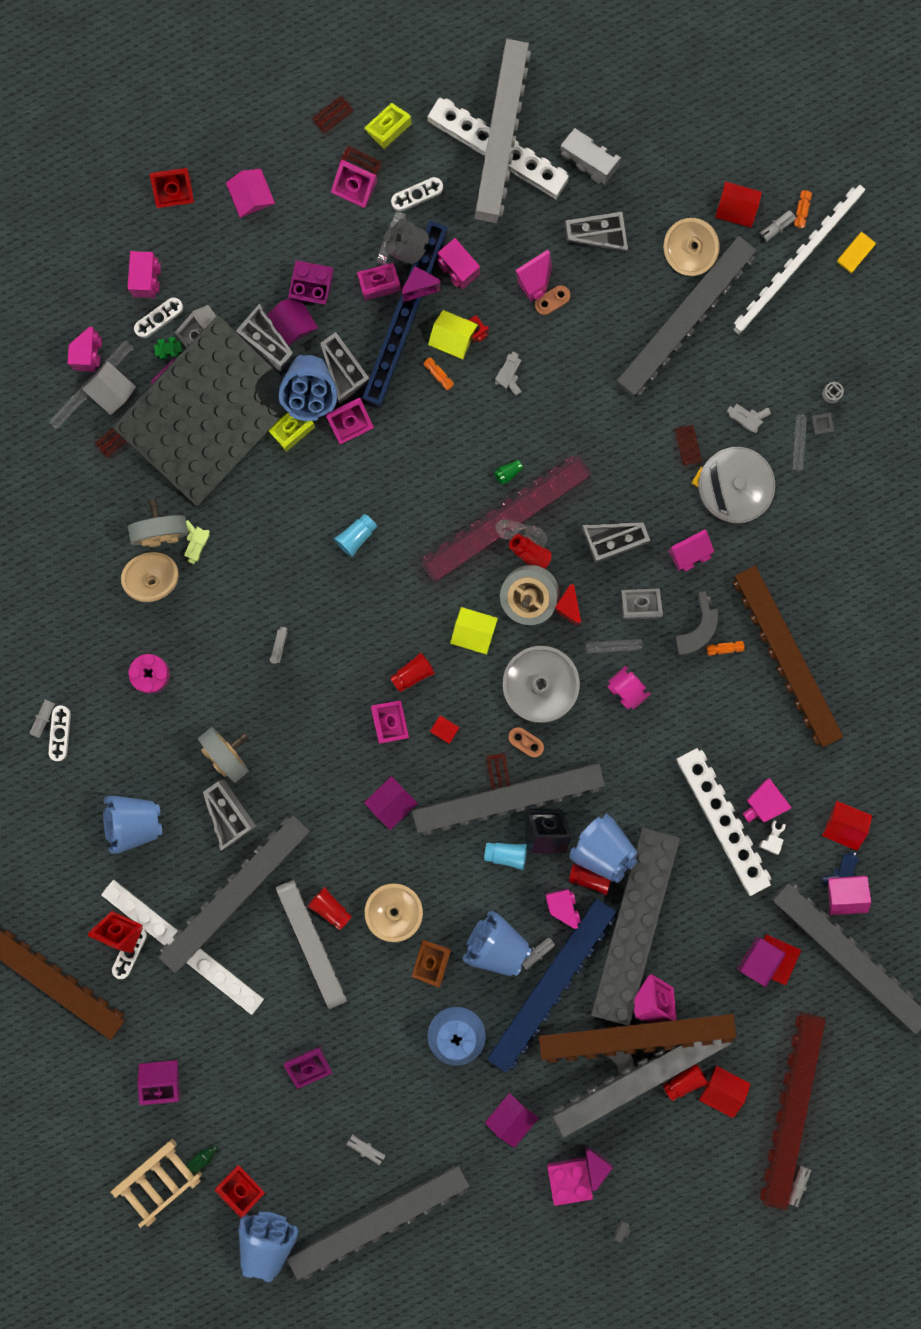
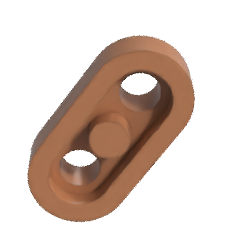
[535,286,570,315]
[508,727,544,757]

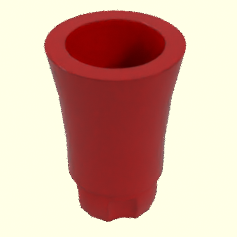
[509,534,552,569]
[390,652,436,692]
[569,864,611,896]
[307,887,352,930]
[663,1063,709,1101]

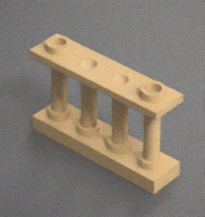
[111,1138,202,1228]

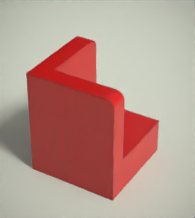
[430,716,460,744]

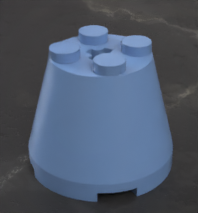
[279,355,337,421]
[103,795,162,854]
[570,814,637,883]
[463,911,531,976]
[428,1007,486,1066]
[239,1212,298,1282]

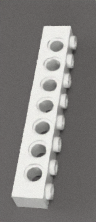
[428,97,569,199]
[676,748,771,896]

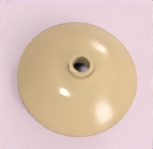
[664,218,720,276]
[121,552,179,602]
[365,884,423,942]

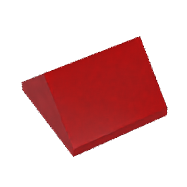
[149,168,194,208]
[715,181,762,228]
[554,584,581,625]
[822,801,872,851]
[88,911,143,953]
[764,934,801,985]
[699,1066,751,1118]
[214,1165,265,1218]

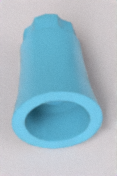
[334,514,377,557]
[484,842,527,871]

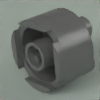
[384,218,429,264]

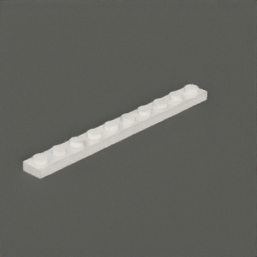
[734,185,866,335]
[101,880,264,1015]

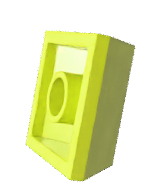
[364,103,411,149]
[428,310,478,360]
[268,412,315,452]
[450,607,498,655]

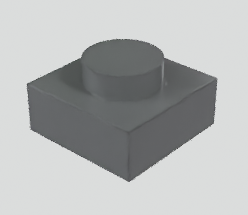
[811,413,834,436]
[613,1219,631,1243]

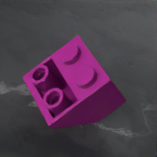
[288,260,334,305]
[138,1060,181,1105]

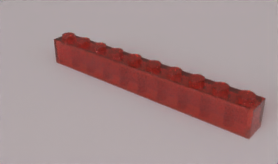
[760,1012,826,1210]

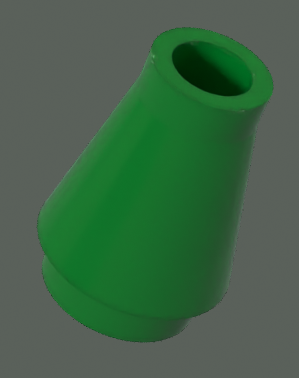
[494,460,523,485]

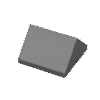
[82,361,136,415]
[621,589,663,620]

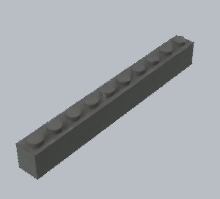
[616,236,756,398]
[412,763,605,835]
[158,816,310,973]
[771,883,921,1034]
[549,1040,732,1138]
[287,1163,470,1280]

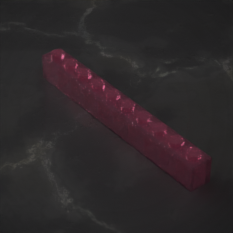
[421,455,592,583]

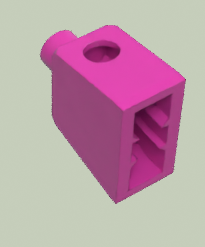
[742,778,791,823]

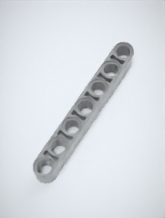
[276,879,347,1009]

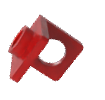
[468,315,489,343]

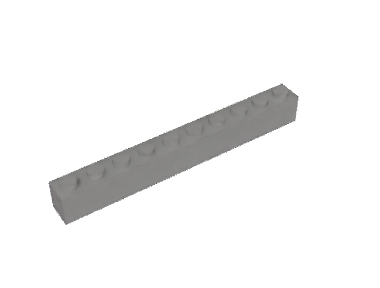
[474,39,531,223]

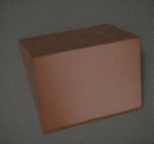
[411,940,451,987]

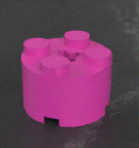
[128,654,170,693]
[607,666,651,710]

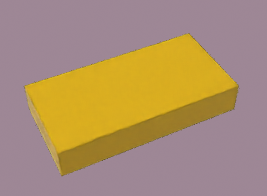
[837,232,876,273]

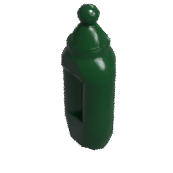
[186,1145,218,1175]

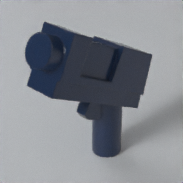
[822,852,859,884]

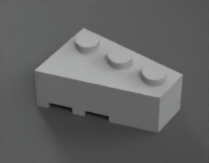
[560,128,621,185]
[564,212,628,251]
[236,304,293,374]
[320,332,369,404]
[582,523,650,563]
[203,779,257,850]

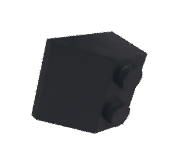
[525,809,572,854]

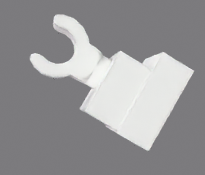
[758,820,785,855]

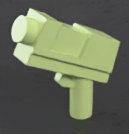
[184,520,210,564]

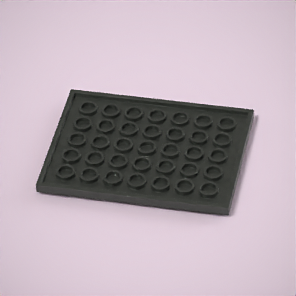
[112,315,286,506]

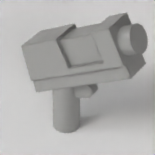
[495,352,522,396]
[726,404,771,433]
[270,626,288,664]

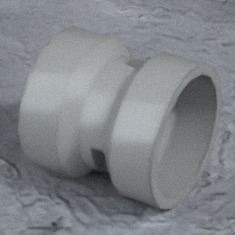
[822,382,844,404]

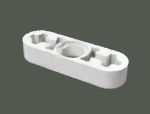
[391,177,443,211]
[134,298,183,338]
[49,706,71,761]
[112,929,147,979]

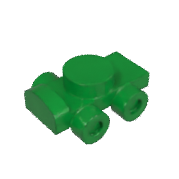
[154,337,182,360]

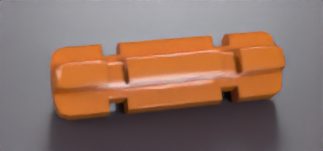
[794,190,812,228]
[424,357,454,390]
[706,641,745,656]

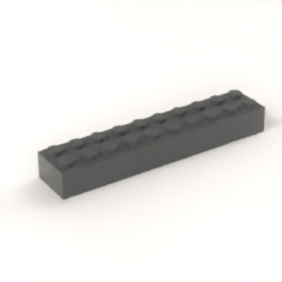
[590,827,680,1026]

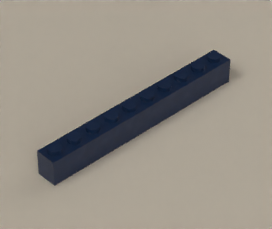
[363,221,448,408]
[487,898,616,1073]

